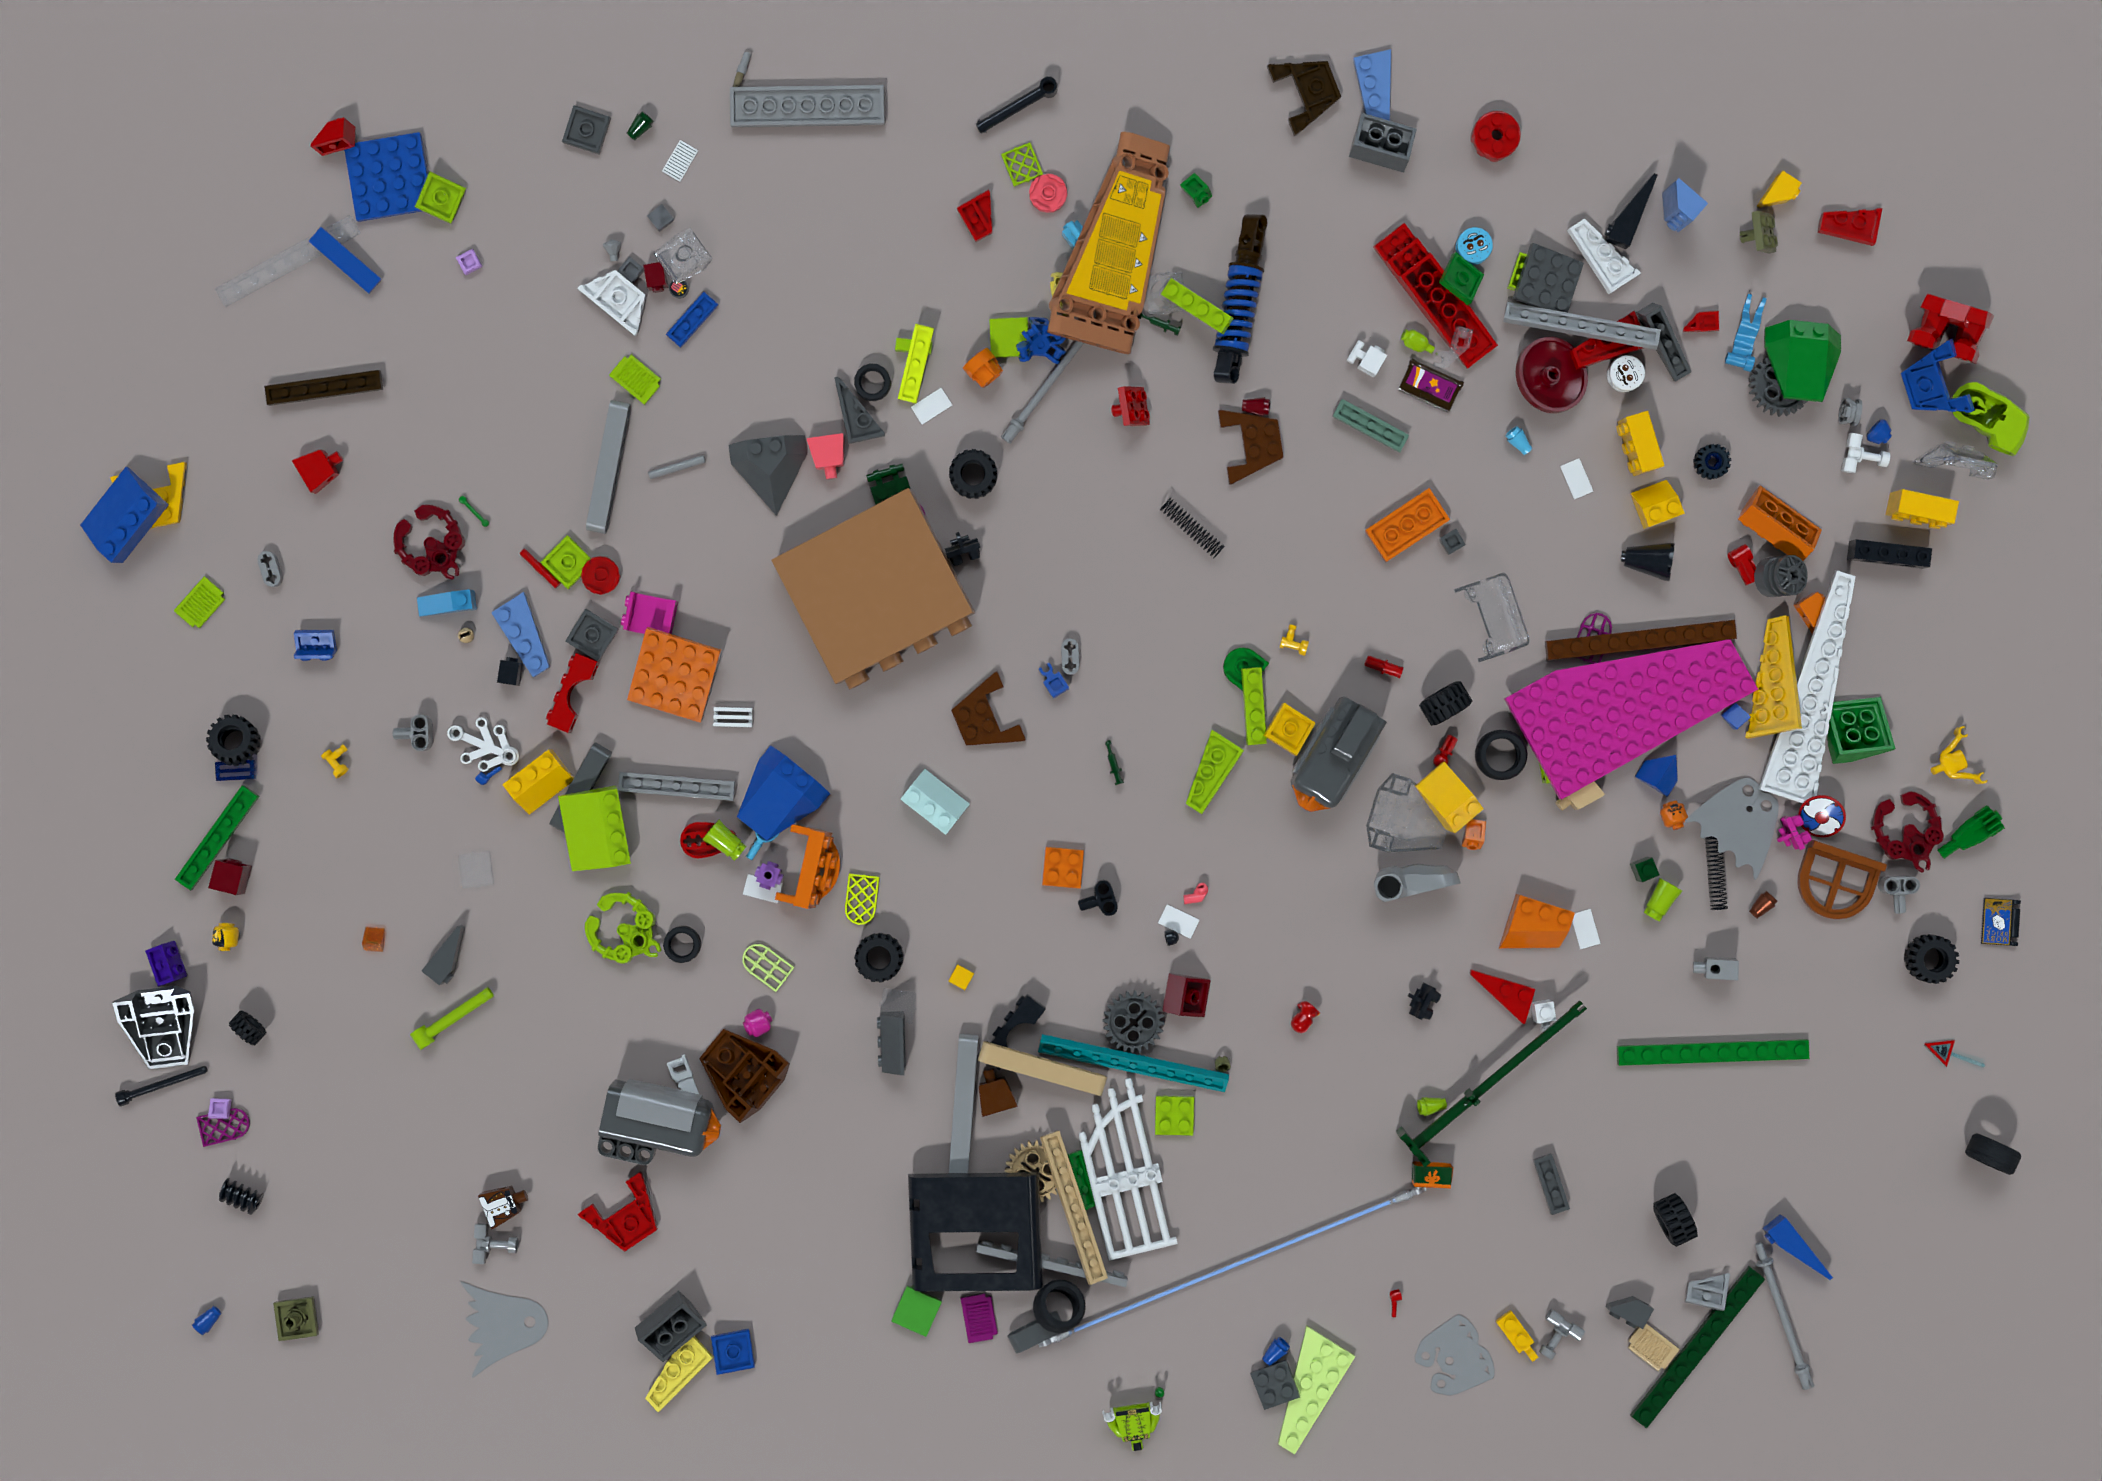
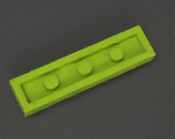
[1161,278,1234,335]
[1241,667,1267,745]

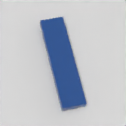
[309,227,382,294]

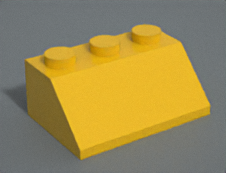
[502,749,574,815]

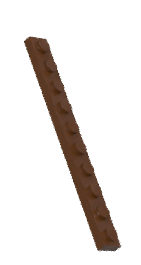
[1545,620,1737,660]

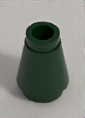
[627,111,654,140]

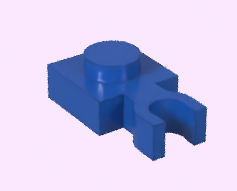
[1039,663,1069,699]

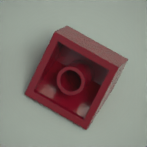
[1162,973,1211,1017]

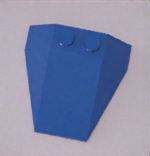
[737,746,830,841]

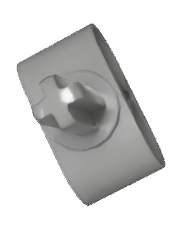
[393,715,433,751]
[1878,876,1920,914]

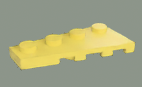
[645,1336,714,1412]

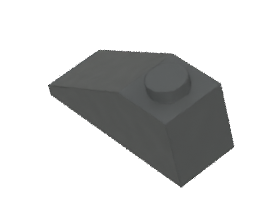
[422,925,465,985]

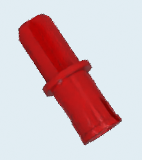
[1365,656,1404,679]

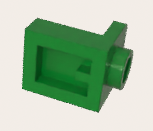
[1180,173,1212,208]

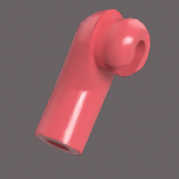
[1183,883,1208,904]

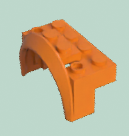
[775,824,840,909]

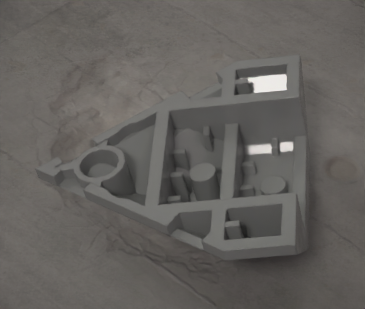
[729,435,807,516]

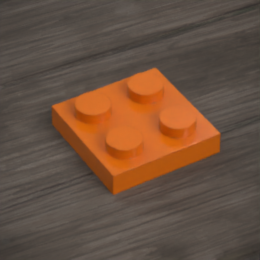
[1042,847,1084,889]

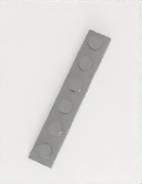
[618,772,735,801]

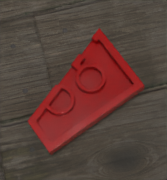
[1818,208,1883,246]

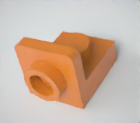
[1462,819,1486,850]

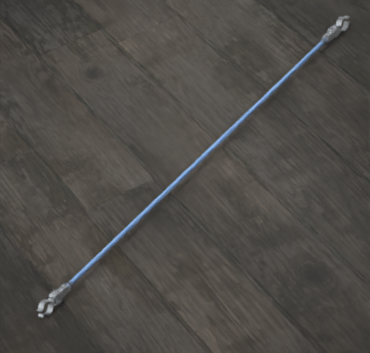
[1038,1187,1426,1348]

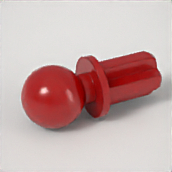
[1433,735,1458,767]

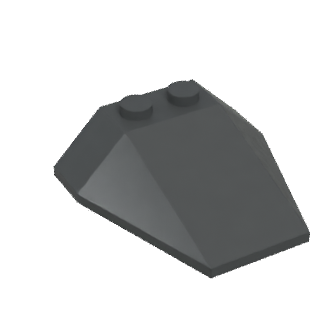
[112,986,195,1069]

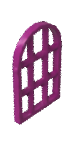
[1576,613,1612,664]

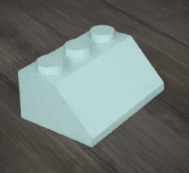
[901,769,970,835]

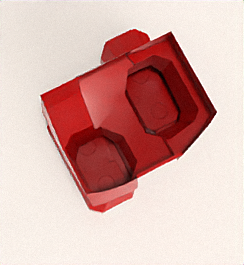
[1907,294,1994,364]

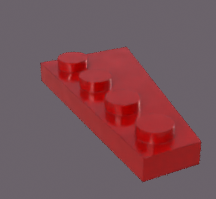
[1570,310,1643,370]

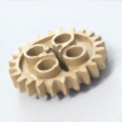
[1005,1140,1057,1202]

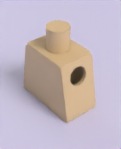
[1555,781,1605,811]

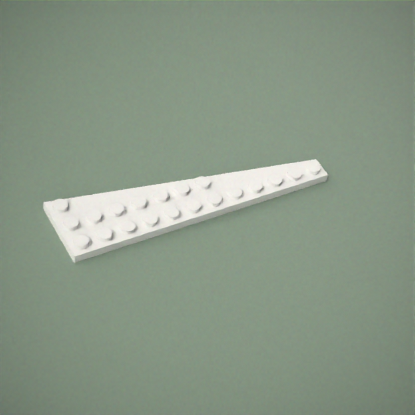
[1758,570,1856,803]

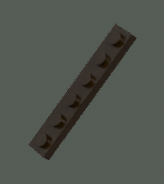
[264,370,383,406]

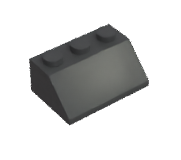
[1349,113,1417,173]
[877,1011,906,1075]
[635,1291,707,1362]

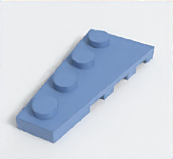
[1353,49,1391,121]
[491,592,550,677]

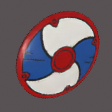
[1798,795,1846,837]

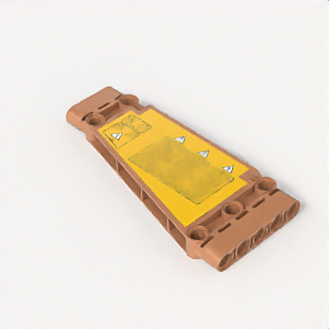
[1047,132,1170,354]

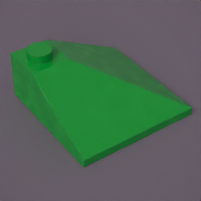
[1827,697,1896,764]

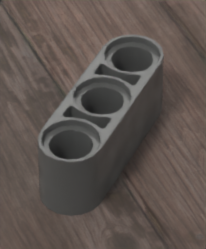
[1007,1311,1062,1354]

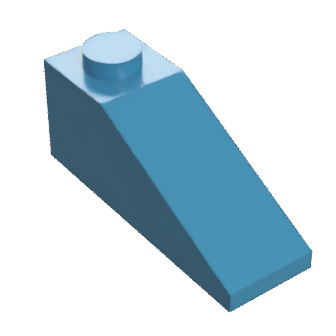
[417,589,477,617]

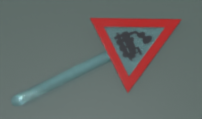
[1924,1040,1985,1067]

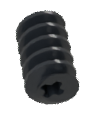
[219,1178,264,1215]

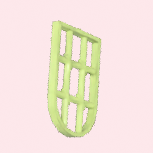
[742,944,795,992]

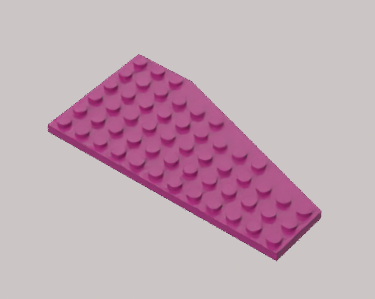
[1504,639,1758,800]

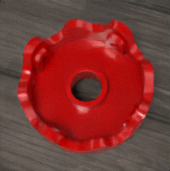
[1470,111,1521,162]

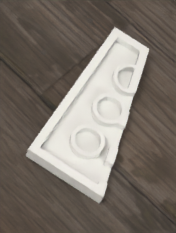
[1567,219,1641,294]

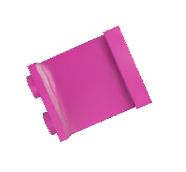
[621,592,678,634]

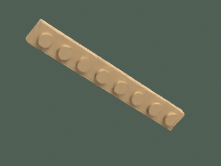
[1040,1131,1108,1285]

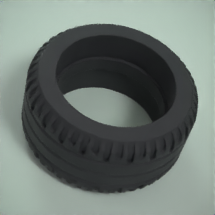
[1475,730,1528,780]
[1965,1133,2021,1175]
[1033,1280,1086,1333]

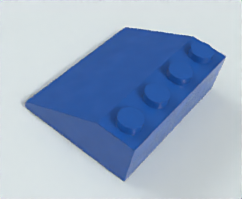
[80,467,169,563]

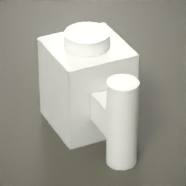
[1347,340,1387,378]
[1531,999,1557,1032]

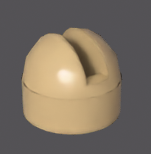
[458,628,474,643]

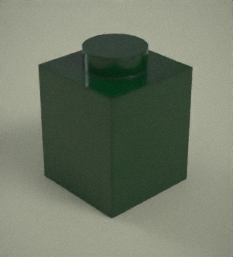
[1630,857,1660,882]

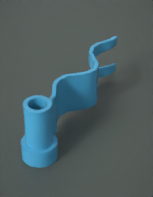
[1725,294,1767,372]

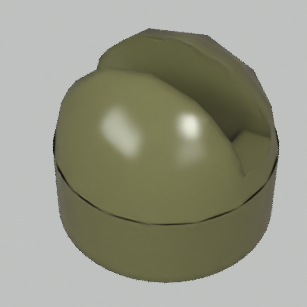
[1215,1056,1231,1072]

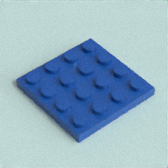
[344,132,428,222]

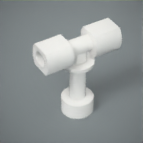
[1841,433,1890,473]

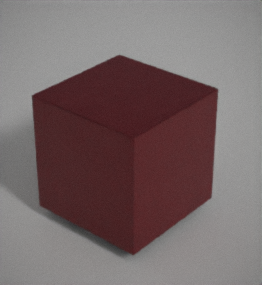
[208,858,252,895]

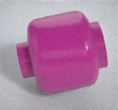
[743,1009,773,1037]

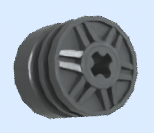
[1754,555,1808,597]

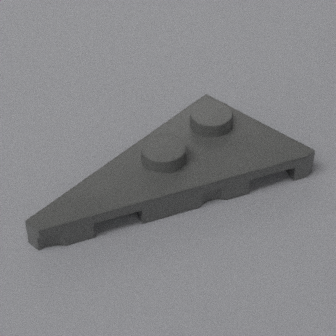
[834,377,885,444]

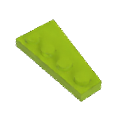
[1186,730,1244,814]

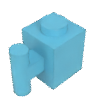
[1062,220,1083,249]

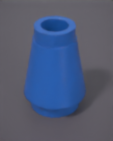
[192,1306,222,1335]
[1262,1337,1290,1366]

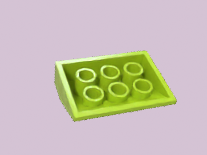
[558,785,631,871]

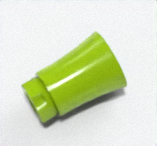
[702,819,746,861]
[1643,877,1683,922]

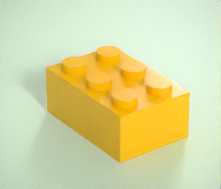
[1616,411,1665,476]
[1885,489,1959,529]

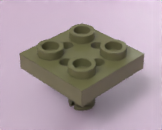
[1739,211,1778,254]
[273,1296,319,1341]

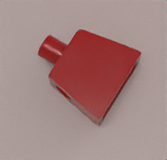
[292,449,343,494]

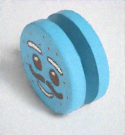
[1455,227,1493,265]

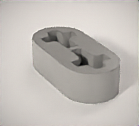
[258,551,283,587]
[1061,638,1079,675]

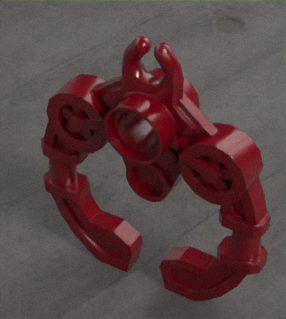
[393,505,465,580]
[1870,791,1944,873]

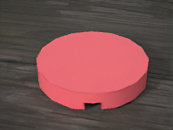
[1029,174,1067,213]

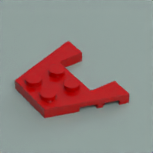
[577,1171,658,1252]

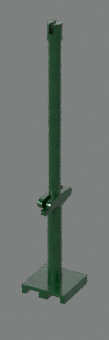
[1396,1000,1587,1167]

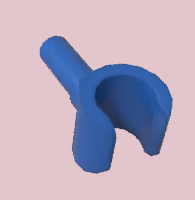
[475,766,502,785]

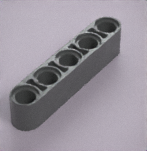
[549,742,612,833]

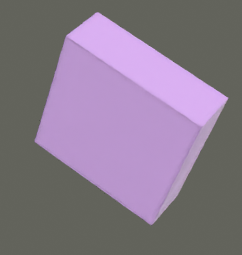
[456,249,483,275]
[208,1098,232,1119]

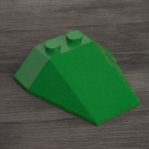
[1764,320,1841,402]

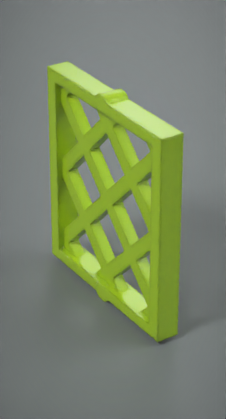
[1001,142,1043,187]

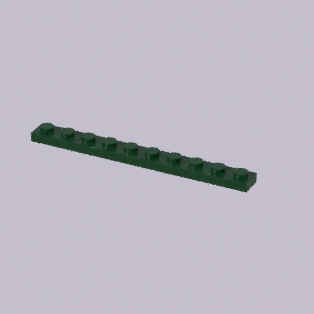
[1630,1266,1765,1429]

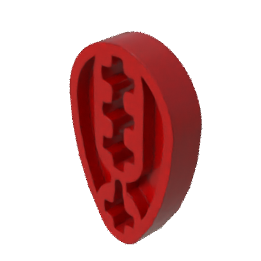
[680,822,737,859]

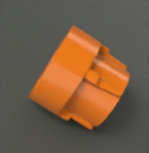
[963,348,1003,388]

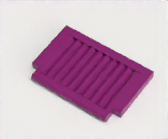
[960,1293,998,1343]

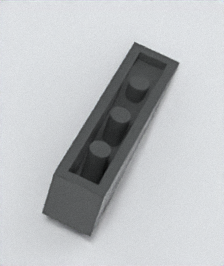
[1636,303,1691,382]

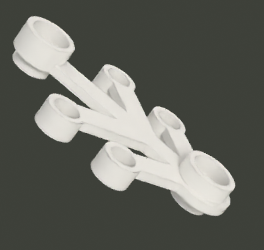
[447,717,519,772]

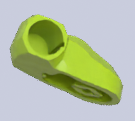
[1952,382,2030,456]

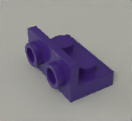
[145,941,187,987]

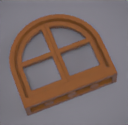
[1798,840,1887,919]

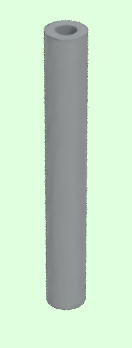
[648,455,705,479]

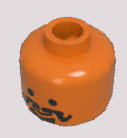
[1660,801,1688,830]

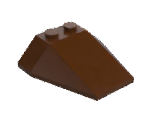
[699,1029,790,1123]

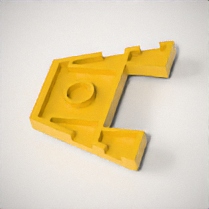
[110,462,187,529]

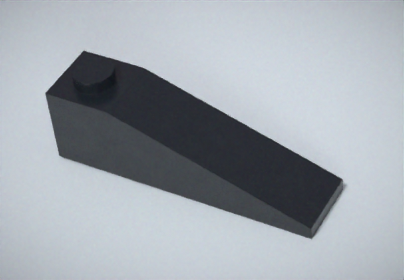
[1604,173,1658,250]

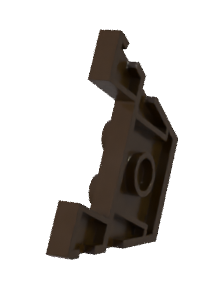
[1267,61,1341,136]

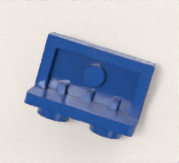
[294,630,337,661]

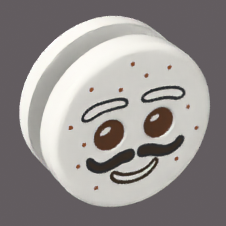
[1607,355,1645,392]

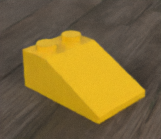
[1415,762,1483,833]

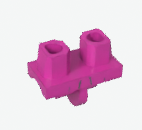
[1776,815,1812,850]

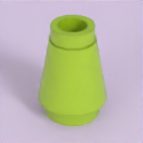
[1417,1097,1447,1116]

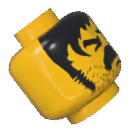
[212,923,239,951]

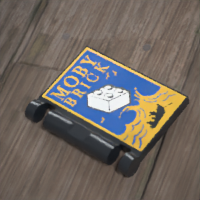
[1981,898,2021,946]

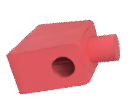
[807,433,845,480]

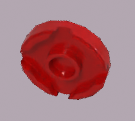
[581,556,620,595]

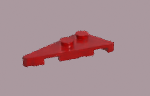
[1469,969,1536,1024]

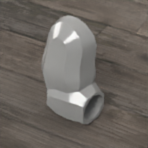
[1374,864,1461,902]

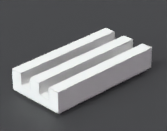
[713,707,753,727]

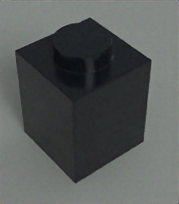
[497,657,523,686]

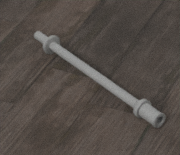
[1001,316,1096,444]
[1755,1242,1815,1390]

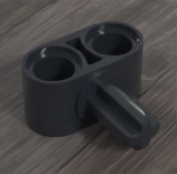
[1078,879,1118,916]

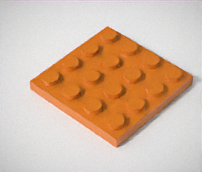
[627,627,721,723]

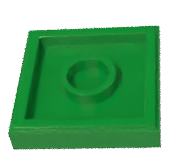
[1439,252,1484,305]

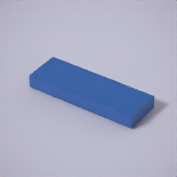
[666,292,719,348]

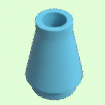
[1505,426,1532,455]

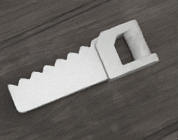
[667,1054,699,1094]

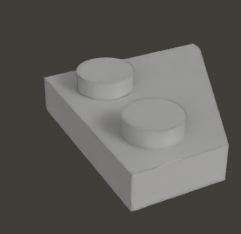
[1685,1273,1730,1311]

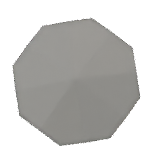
[603,239,621,261]

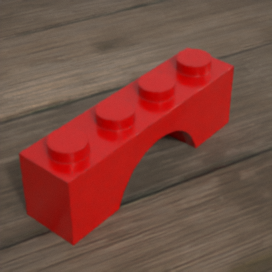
[546,653,600,733]

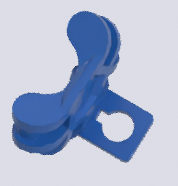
[1016,317,1066,364]

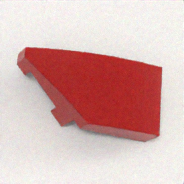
[1683,311,1719,332]

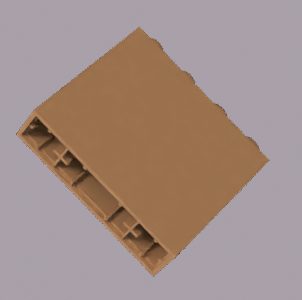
[771,488,975,690]

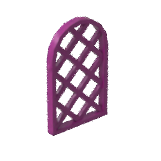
[196,1108,250,1147]

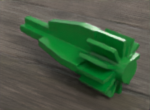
[1937,805,2005,859]

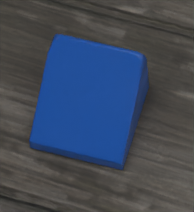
[1721,703,1751,730]

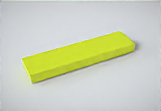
[898,324,934,403]

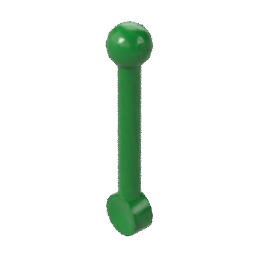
[459,496,489,527]

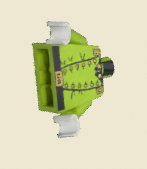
[1102,1402,1162,1451]

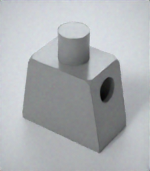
[1693,957,1739,980]

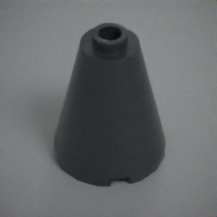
[1621,543,1675,581]

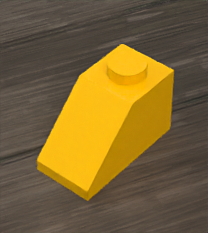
[1757,171,1802,208]

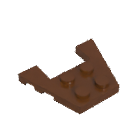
[1218,410,1284,485]
[951,671,1026,746]

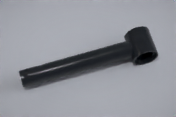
[976,77,1058,134]

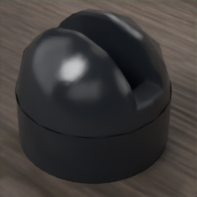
[1164,930,1179,946]

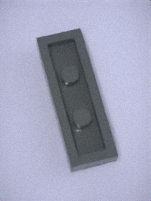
[1533,1153,1570,1215]

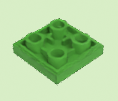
[891,1285,942,1337]

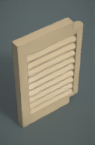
[1628,1324,1680,1371]

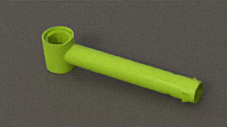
[410,987,494,1050]

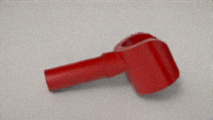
[1390,1289,1402,1317]

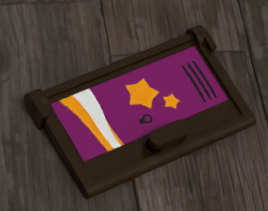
[1398,358,1464,413]

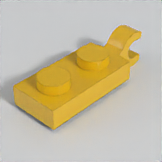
[1495,1310,1539,1362]

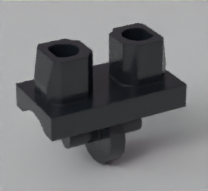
[945,532,981,566]
[1408,982,1441,1020]

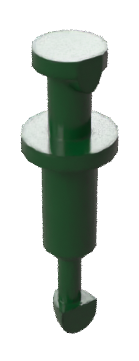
[1138,313,1181,336]
[1105,740,1124,785]

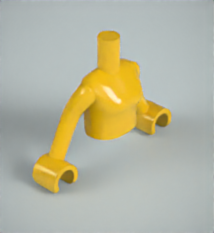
[1931,726,1988,784]

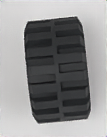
[949,449,997,499]
[1419,681,1472,726]
[206,714,261,766]
[854,933,904,983]
[1904,934,1960,984]
[1653,1193,1698,1247]

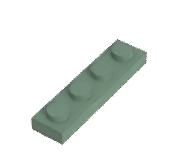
[1332,399,1409,453]

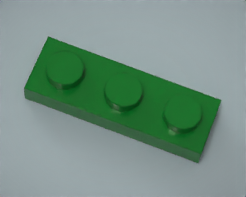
[1067,1150,1095,1210]

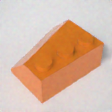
[1499,894,1575,949]

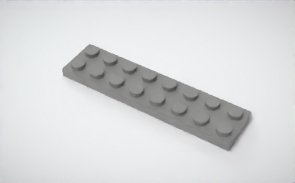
[730,85,885,127]

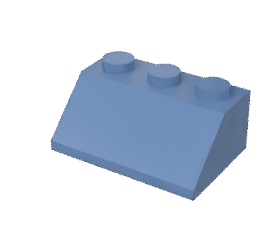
[1662,178,1708,232]

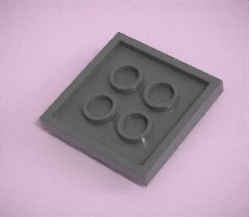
[1513,243,1584,313]

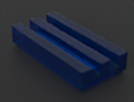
[215,760,256,781]

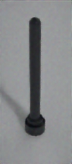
[115,1066,208,1107]

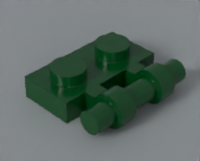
[866,464,911,505]

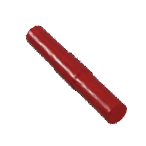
[519,548,561,589]

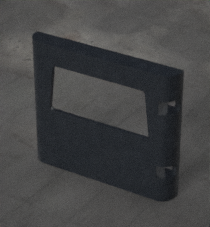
[908,1172,1043,1291]

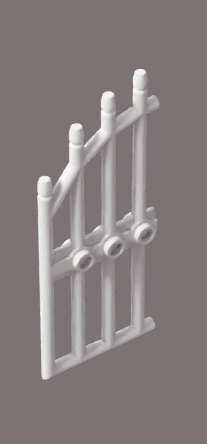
[1079,1078,1177,1261]

